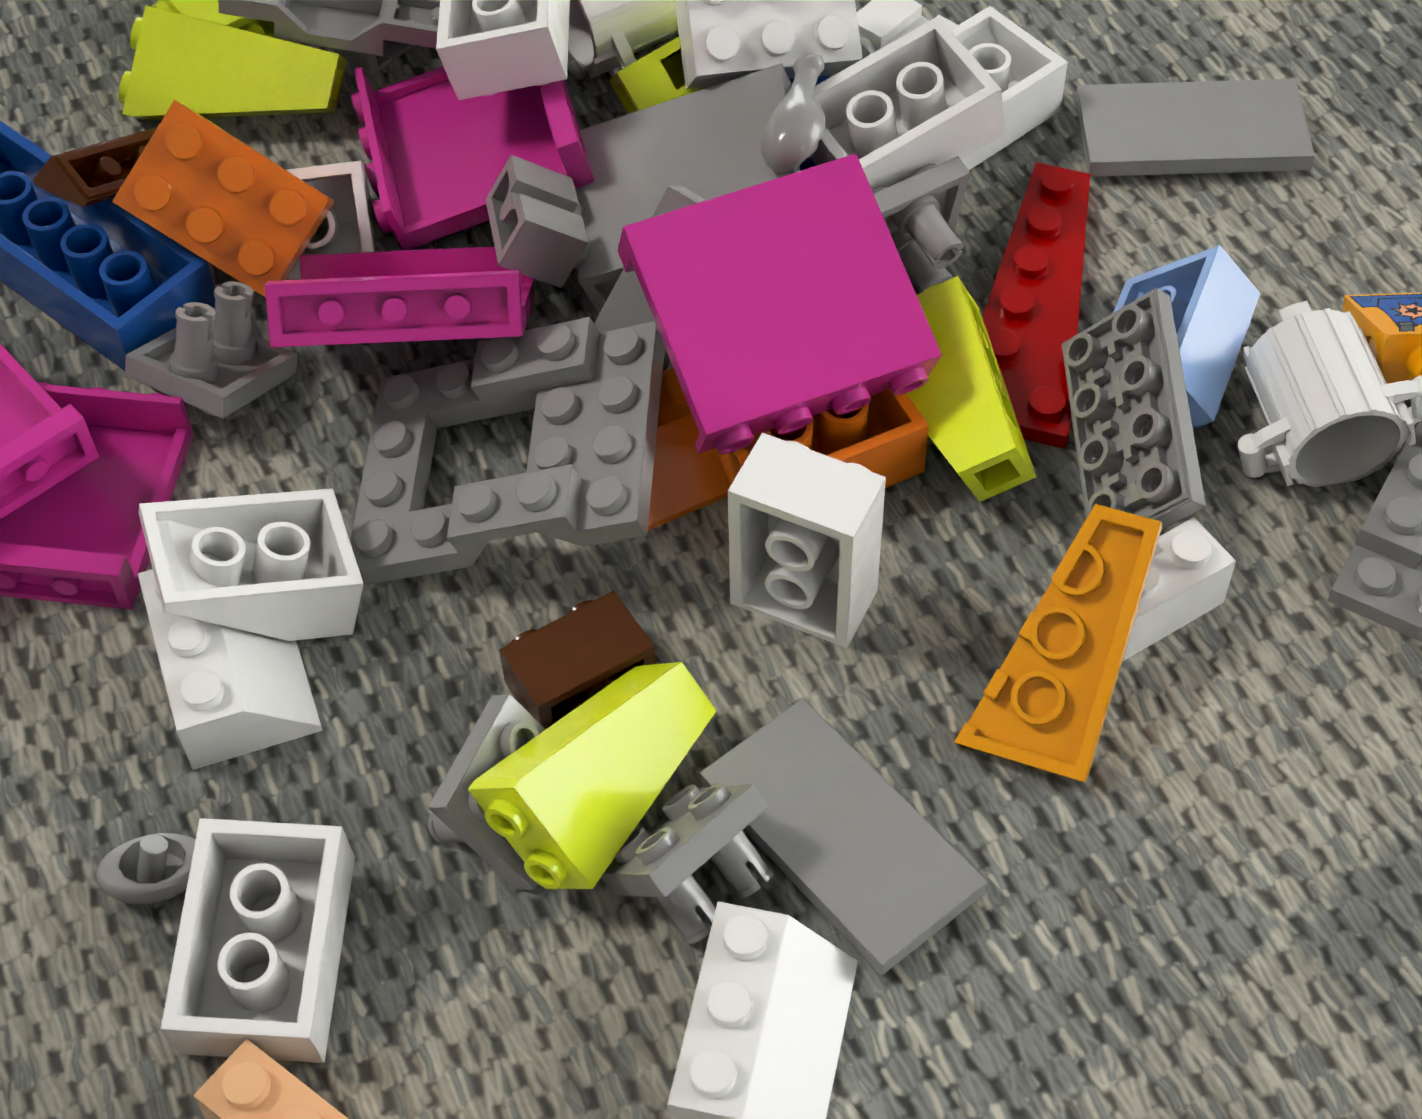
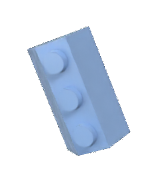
[1113,245,1260,429]

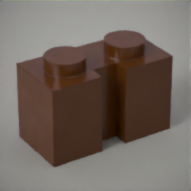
[499,590,656,729]

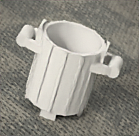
[568,0,679,79]
[1238,301,1422,487]

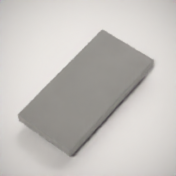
[1075,79,1315,177]
[1062,288,1206,530]
[699,698,988,976]

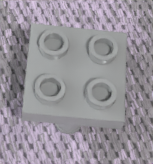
[872,156,971,293]
[125,282,298,419]
[427,694,546,890]
[601,782,774,944]

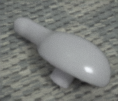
[761,53,826,173]
[96,833,196,904]

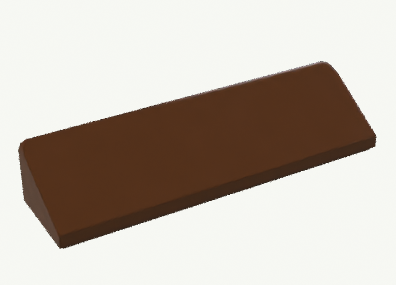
[33,115,205,207]

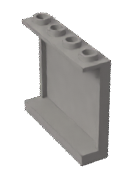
[575,63,800,313]

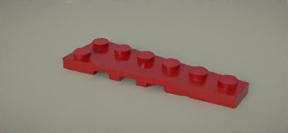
[982,162,1091,449]

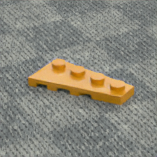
[954,504,1163,783]

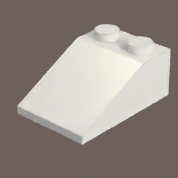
[138,488,364,641]

